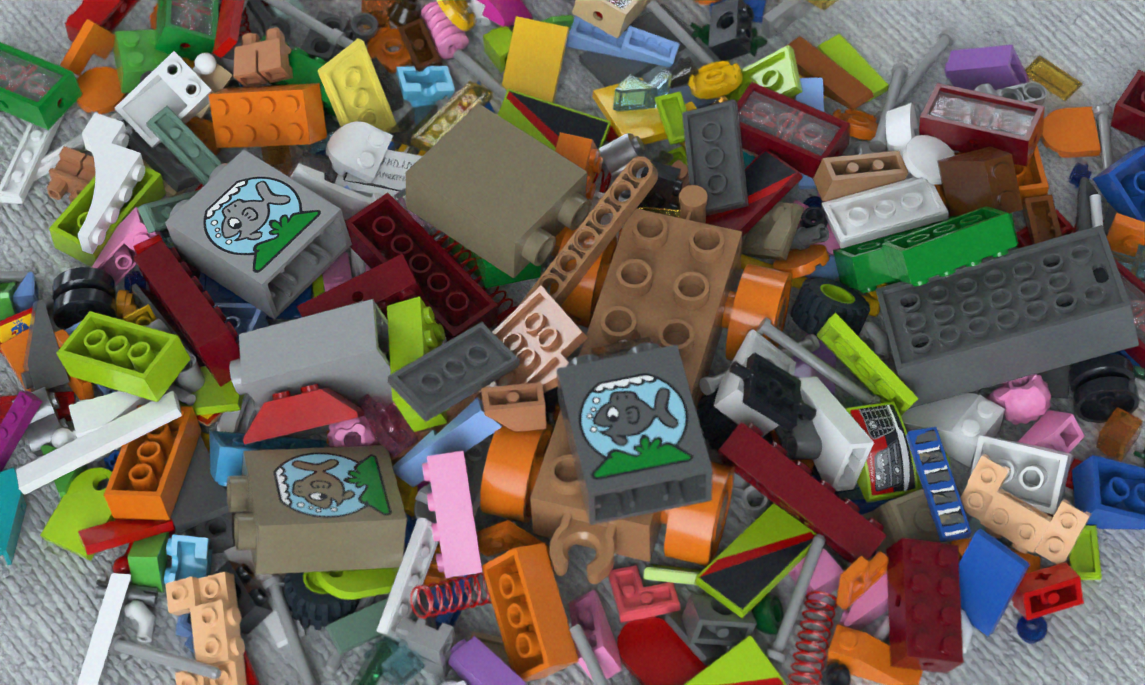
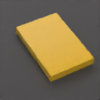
[502,16,570,103]
[592,78,668,145]

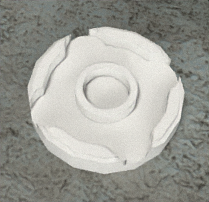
[903,135,955,185]

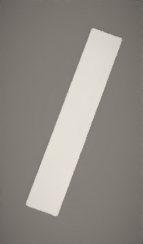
[77,573,131,685]

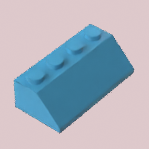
[209,430,330,486]

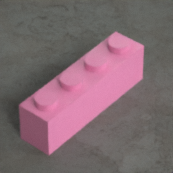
[422,450,482,578]

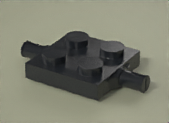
[729,353,817,431]

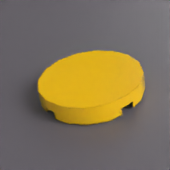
[437,0,476,32]
[688,61,743,99]

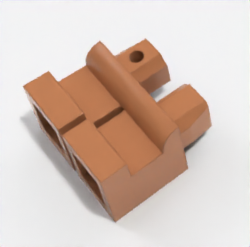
[233,27,293,87]
[47,146,96,203]

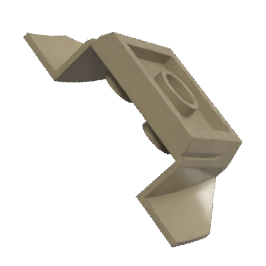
[741,202,804,261]
[862,479,966,554]

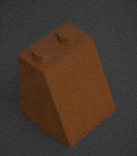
[937,146,1023,216]

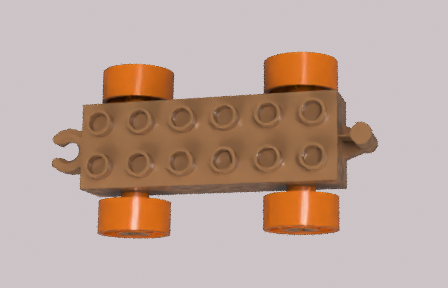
[480,185,792,584]

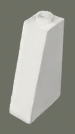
[798,377,874,491]

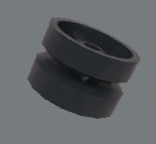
[52,267,117,330]
[1069,354,1140,423]

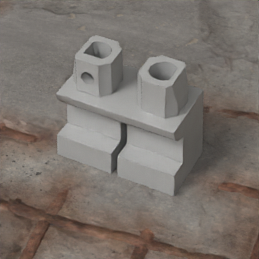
[395,615,457,679]

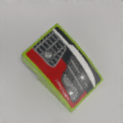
[845,401,918,502]

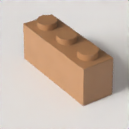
[813,151,909,201]

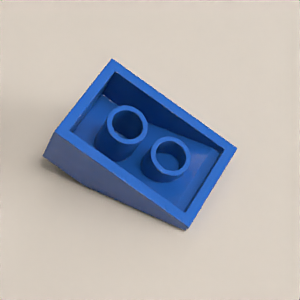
[1093,145,1145,222]
[1072,455,1145,529]

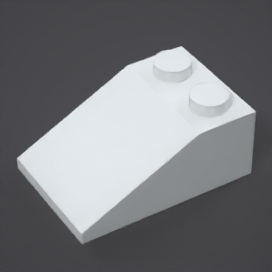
[714,329,796,437]
[901,393,1005,468]
[970,435,1072,515]

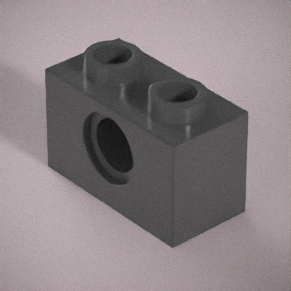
[681,595,756,646]

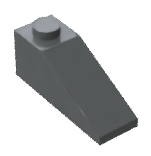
[21,299,69,392]

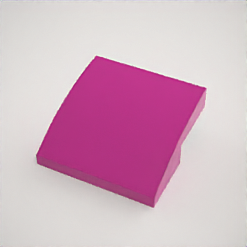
[477,0,533,27]

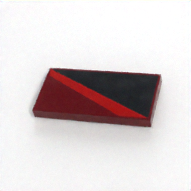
[706,149,803,237]

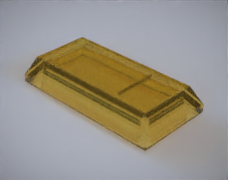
[1025,55,1083,102]

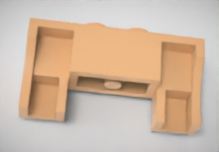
[960,454,1091,564]
[166,572,246,685]

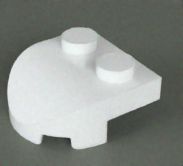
[326,121,393,184]

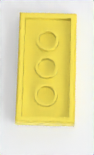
[317,39,397,133]

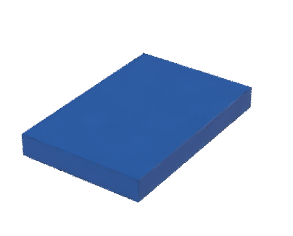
[959,528,1030,636]

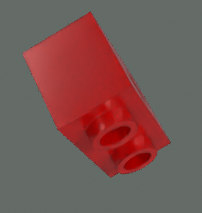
[1012,562,1084,620]

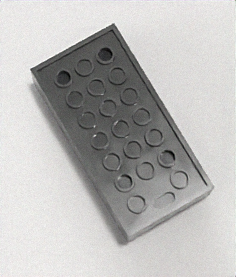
[876,225,1139,409]

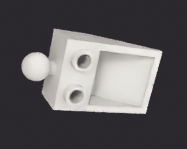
[114,52,217,148]
[51,391,152,464]

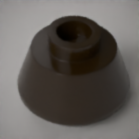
[387,0,422,27]

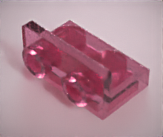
[358,394,418,457]

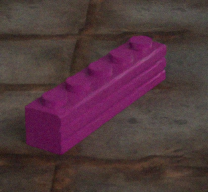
[0,390,43,472]

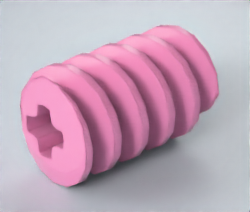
[421,2,469,60]

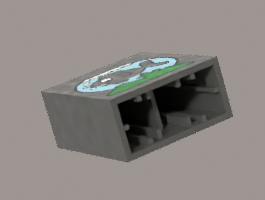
[556,343,712,525]

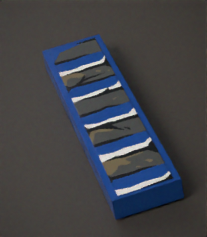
[906,427,972,542]

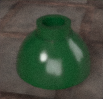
[751,592,784,635]

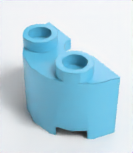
[396,66,455,109]
[164,534,212,585]

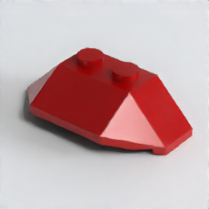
[243,384,365,445]

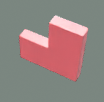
[608,565,680,623]

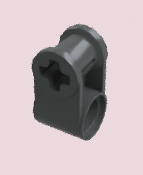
[774,414,822,460]

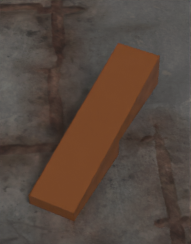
[784,36,874,111]
[1022,194,1062,245]

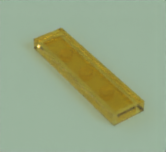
[411,81,492,152]

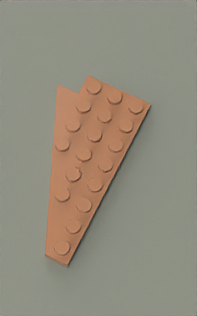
[376,286,588,466]

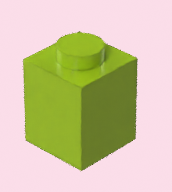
[483,26,513,73]

